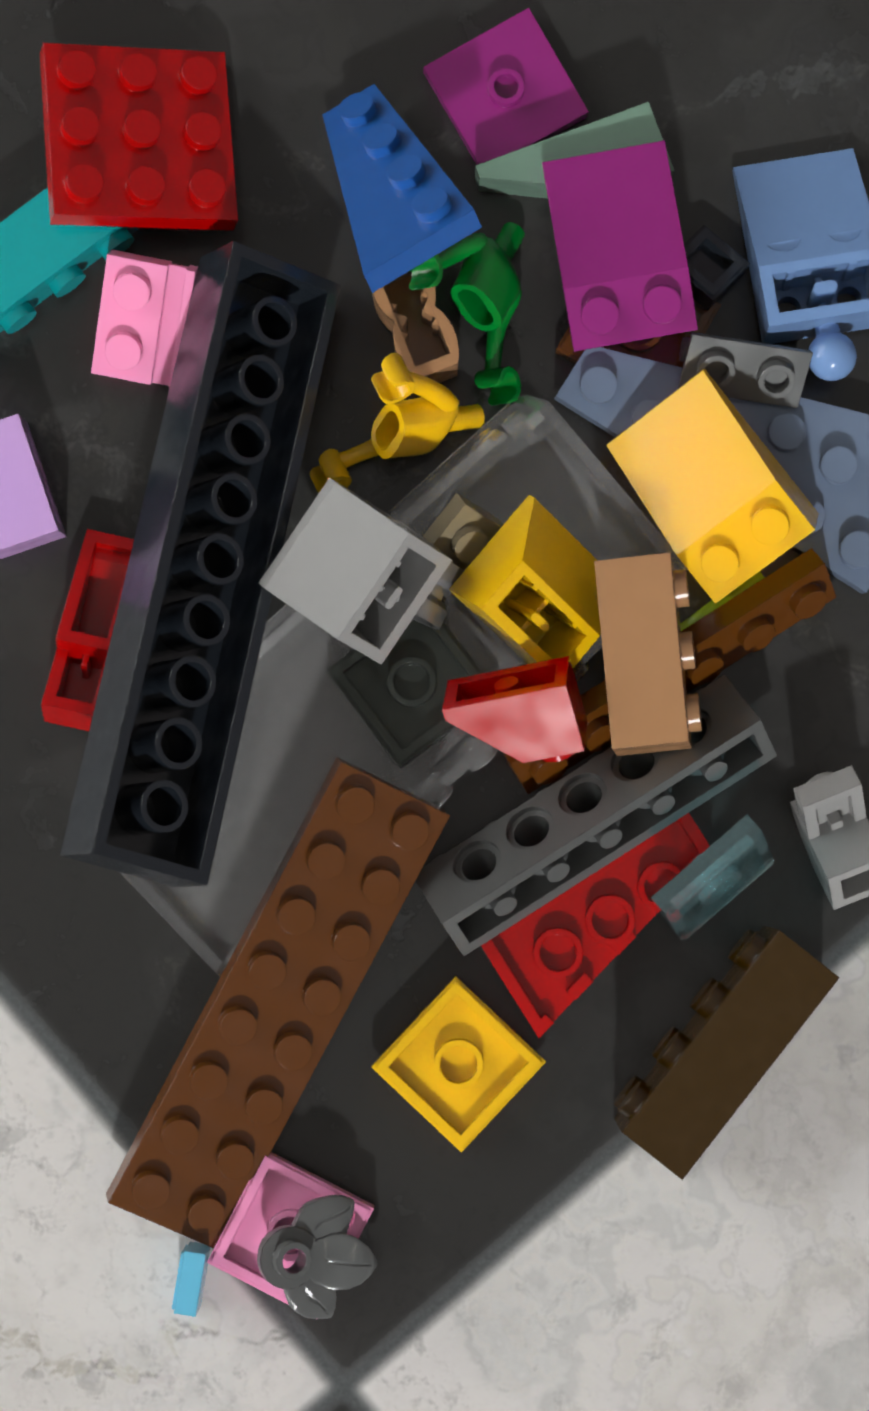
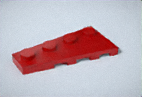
[481,813,715,1038]

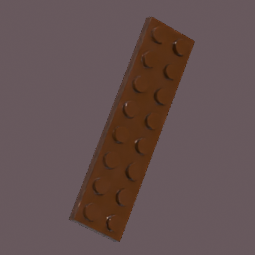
[106,757,450,1248]

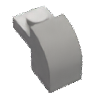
[790,765,869,910]

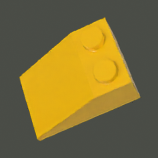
[606,368,819,604]

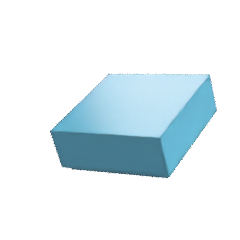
[172,1241,211,1317]

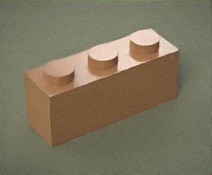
[594,553,702,756]

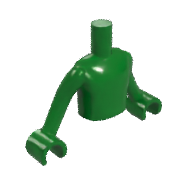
[409,222,525,405]

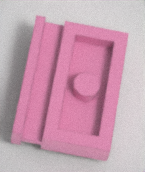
[91,249,198,389]

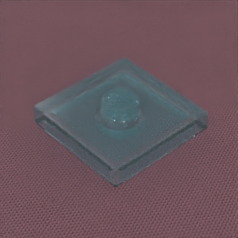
[651,815,774,940]

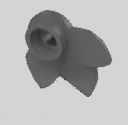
[257,1195,377,1319]

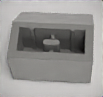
[259,477,452,665]

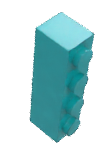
[0,187,140,334]

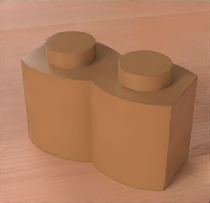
[372,271,459,383]

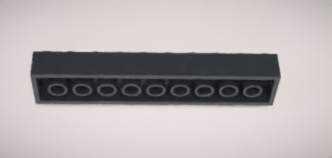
[60,241,341,887]

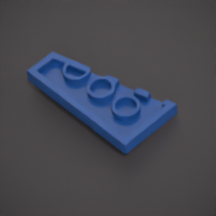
[322,84,482,293]

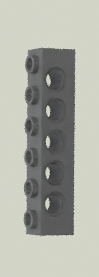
[416,675,777,956]

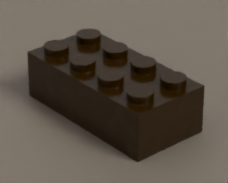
[613,926,840,1180]

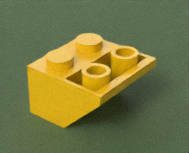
[449,495,601,668]

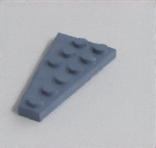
[554,347,869,594]

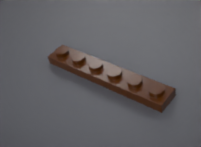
[502,548,836,794]

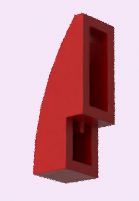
[41,529,134,732]

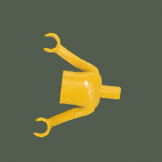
[309,353,485,493]

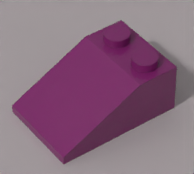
[542,140,698,352]

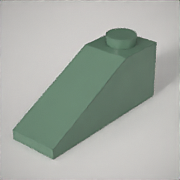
[475,102,675,199]

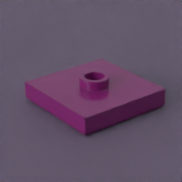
[423,8,589,165]

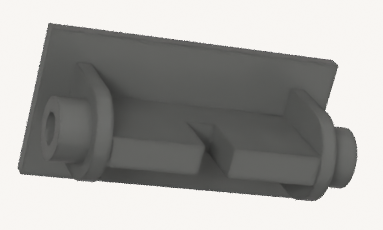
[678,332,813,408]

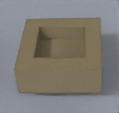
[423,493,504,571]

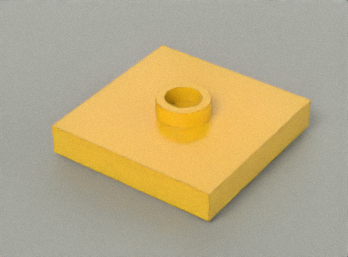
[371,976,546,1152]

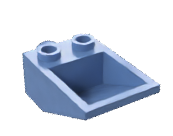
[732,148,869,381]

